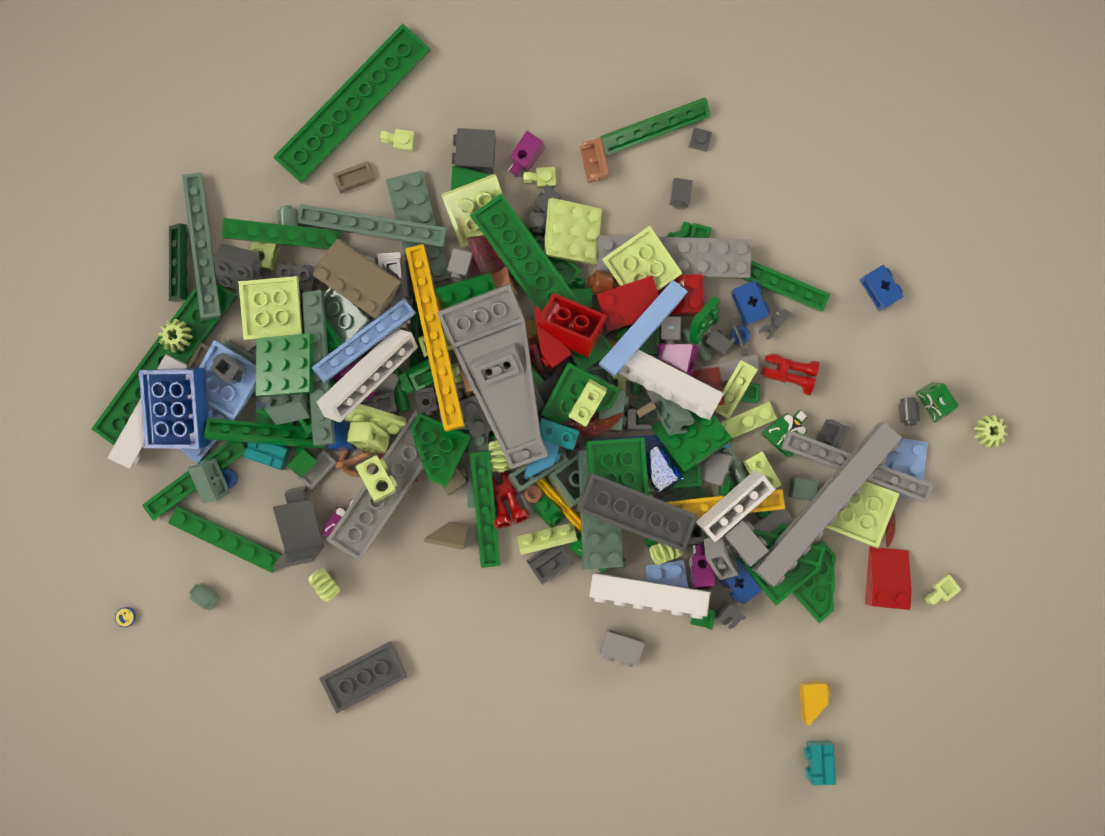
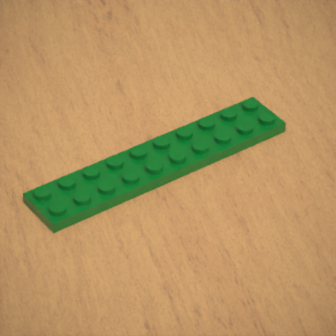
[273,23,430,184]
[470,193,612,370]
[91,283,236,445]

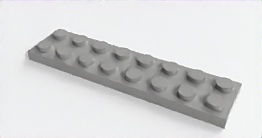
[597,235,752,278]
[326,411,423,562]

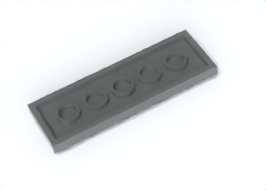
[576,473,698,552]

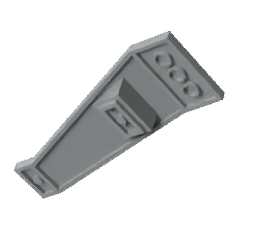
[437,283,548,469]

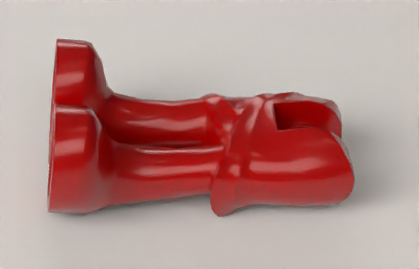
[761,353,820,396]
[492,471,530,529]

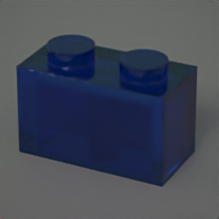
[646,446,684,492]

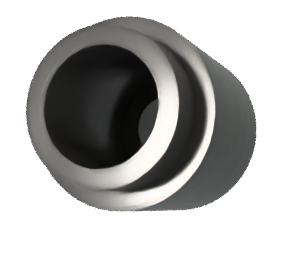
[898,397,920,426]

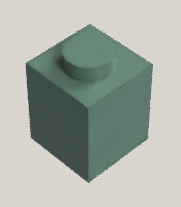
[788,478,820,501]

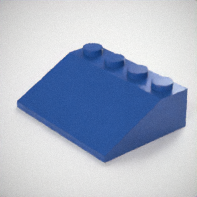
[139,368,211,449]

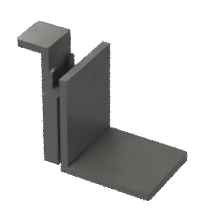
[273,486,324,569]

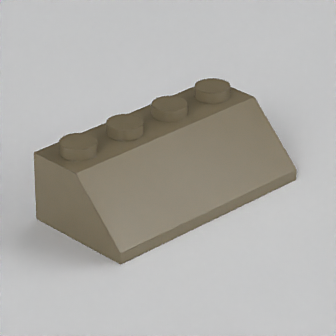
[313,239,402,319]

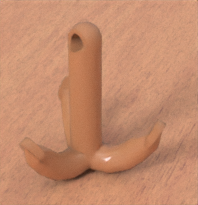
[335,450,371,477]

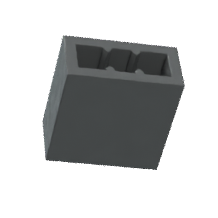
[452,128,496,173]
[214,244,263,290]
[275,262,318,309]

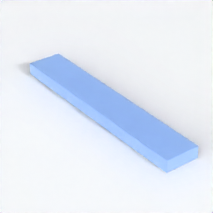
[599,280,688,377]
[312,298,416,384]

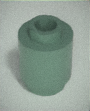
[277,205,298,226]
[189,583,220,611]

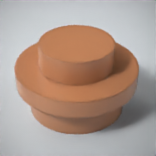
[524,484,543,503]

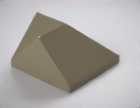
[424,522,469,550]

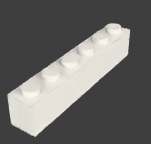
[317,329,418,422]
[618,350,724,420]
[108,354,187,469]
[589,573,711,619]

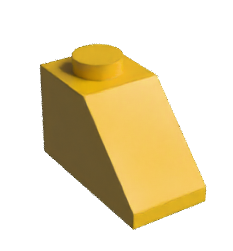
[799,681,831,725]

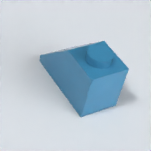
[524,440,561,479]

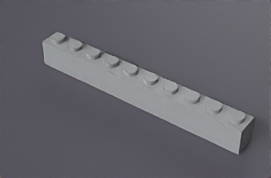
[752,422,902,587]

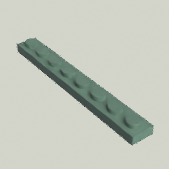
[182,172,222,320]
[297,204,448,248]
[302,290,335,447]

